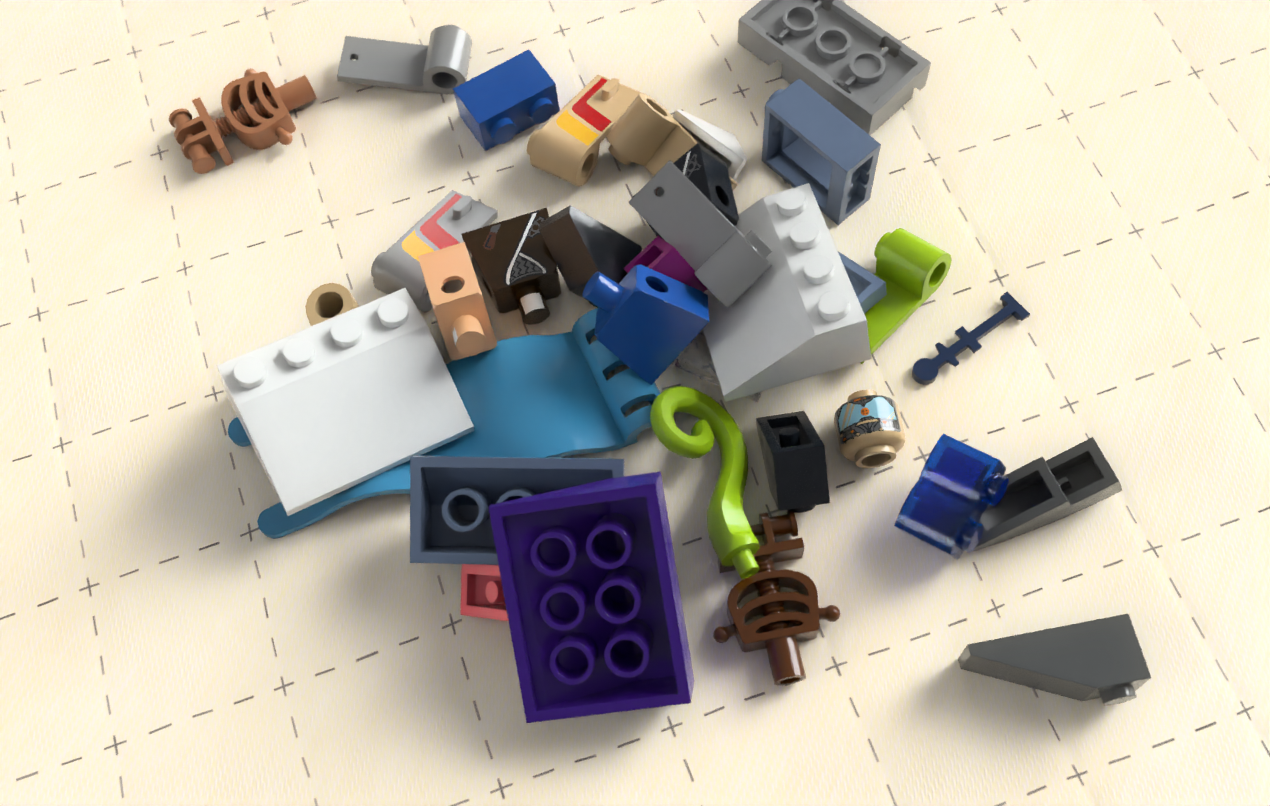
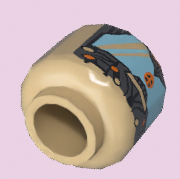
[834,390,905,468]

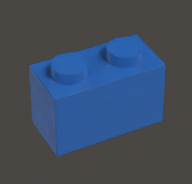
[453,49,560,151]

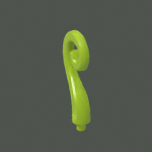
[650,386,760,579]

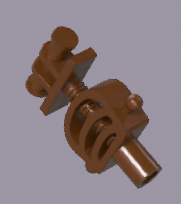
[713,510,840,686]

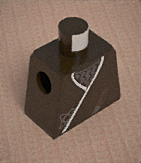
[461,208,561,325]

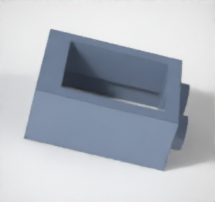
[761,78,881,225]

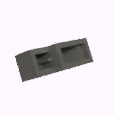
[948,437,1122,551]

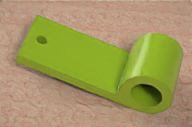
[860,228,952,364]

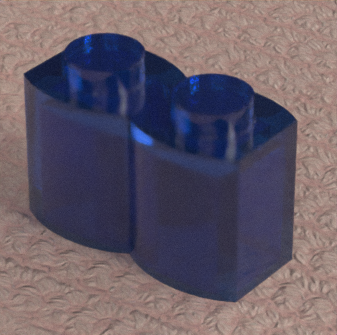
[894,434,1009,560]

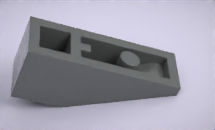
[958,613,1152,706]

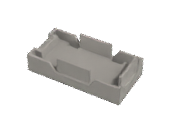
[737,0,931,136]

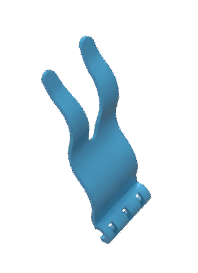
[228,308,660,539]

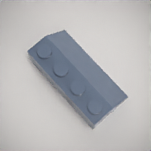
[410,456,625,565]

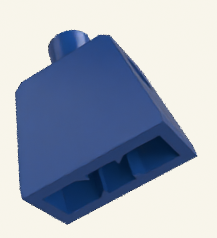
[582,265,709,385]

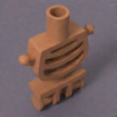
[168,68,317,174]

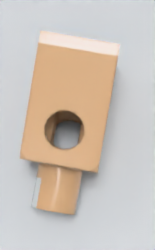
[418,242,497,360]

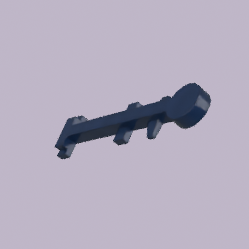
[912,292,1030,385]

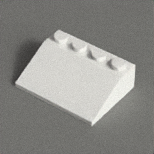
[703,183,871,402]
[216,288,474,516]

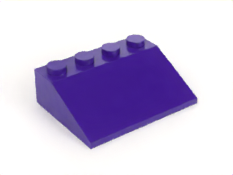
[488,471,694,723]

